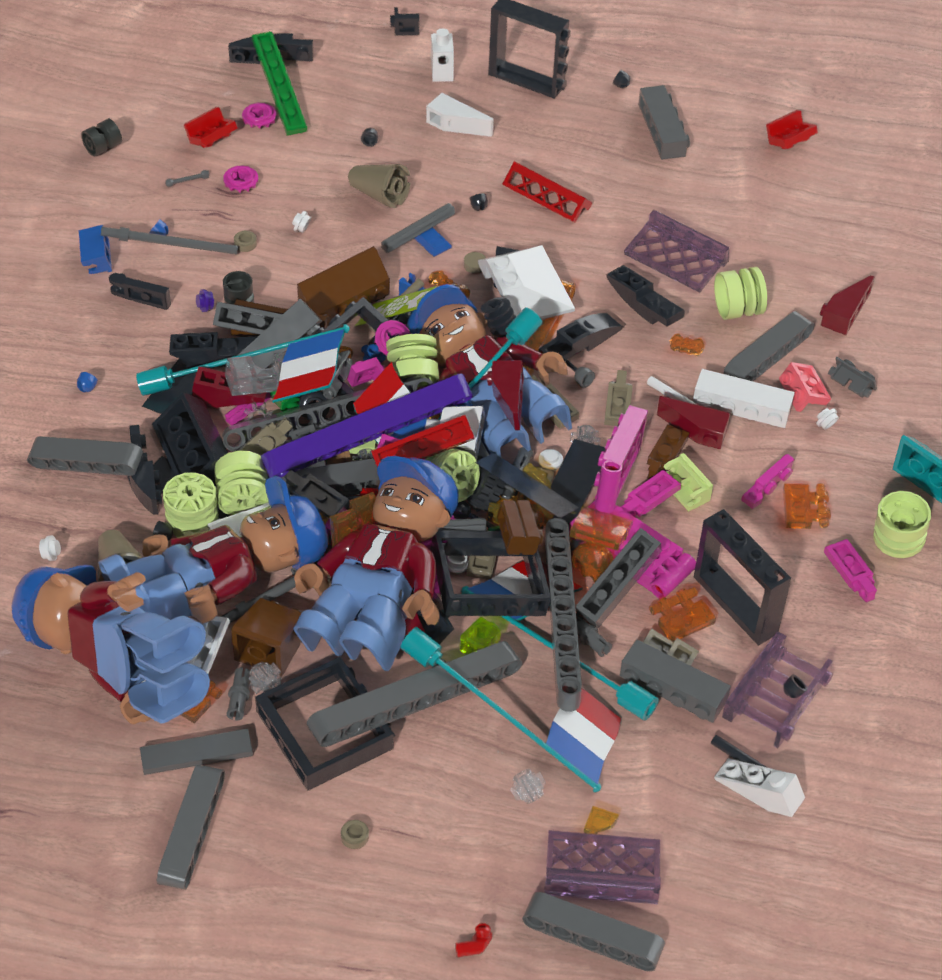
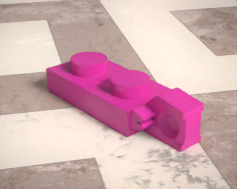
[741,454,794,509]
[620,470,681,517]
[824,539,877,602]

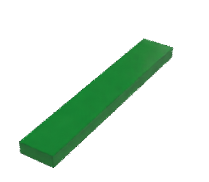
[252,31,307,136]

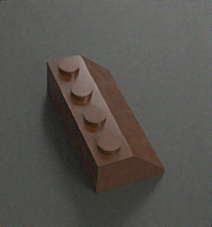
[297,246,390,327]

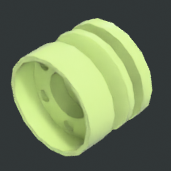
[714,267,767,320]
[386,334,439,388]
[423,448,480,502]
[214,451,269,515]
[163,473,218,537]
[873,491,931,558]

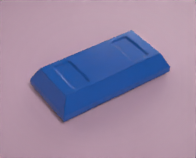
[414,227,452,257]

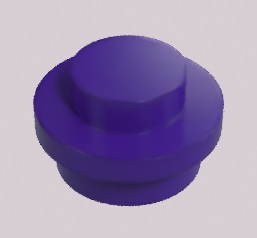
[196,289,214,312]

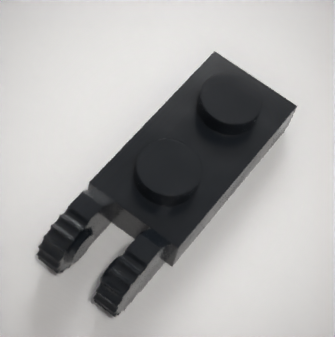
[108,272,171,310]

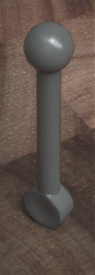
[165,170,209,187]

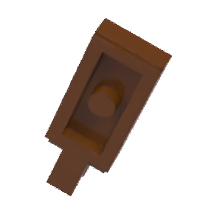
[647,424,689,479]

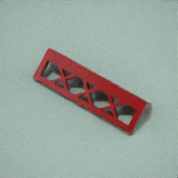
[502,161,593,223]
[371,415,475,467]

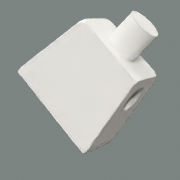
[430,28,454,82]
[425,406,486,459]

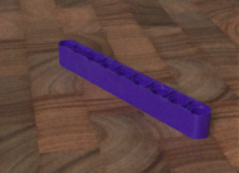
[261,374,473,478]

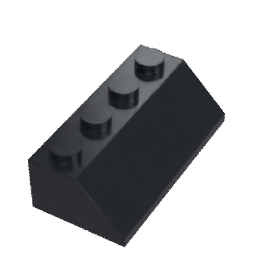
[152,392,228,486]

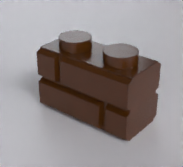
[497,500,543,555]

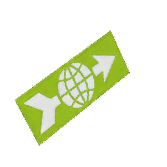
[355,286,436,326]

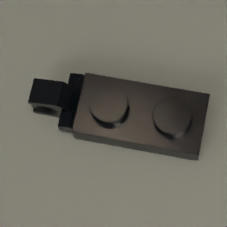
[284,469,350,522]

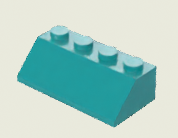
[892,435,942,503]

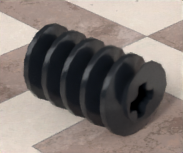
[481,297,516,339]

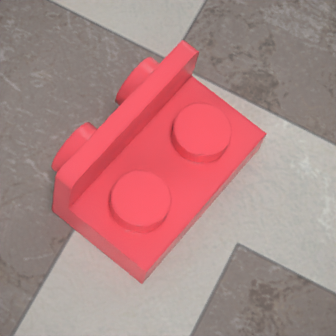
[779,362,831,412]

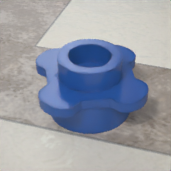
[361,344,386,364]

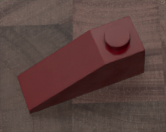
[820,275,875,335]
[487,360,524,430]
[192,366,269,408]
[657,396,730,450]

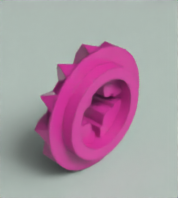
[242,103,277,129]
[223,166,259,193]
[374,320,411,357]

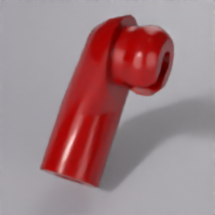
[455,923,492,957]

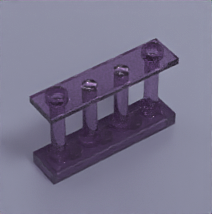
[722,631,833,748]

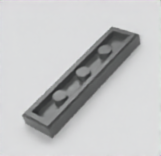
[140,729,253,775]

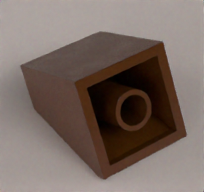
[231,598,302,677]

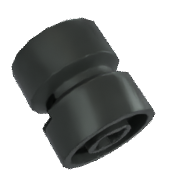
[81,118,122,157]
[223,271,254,305]

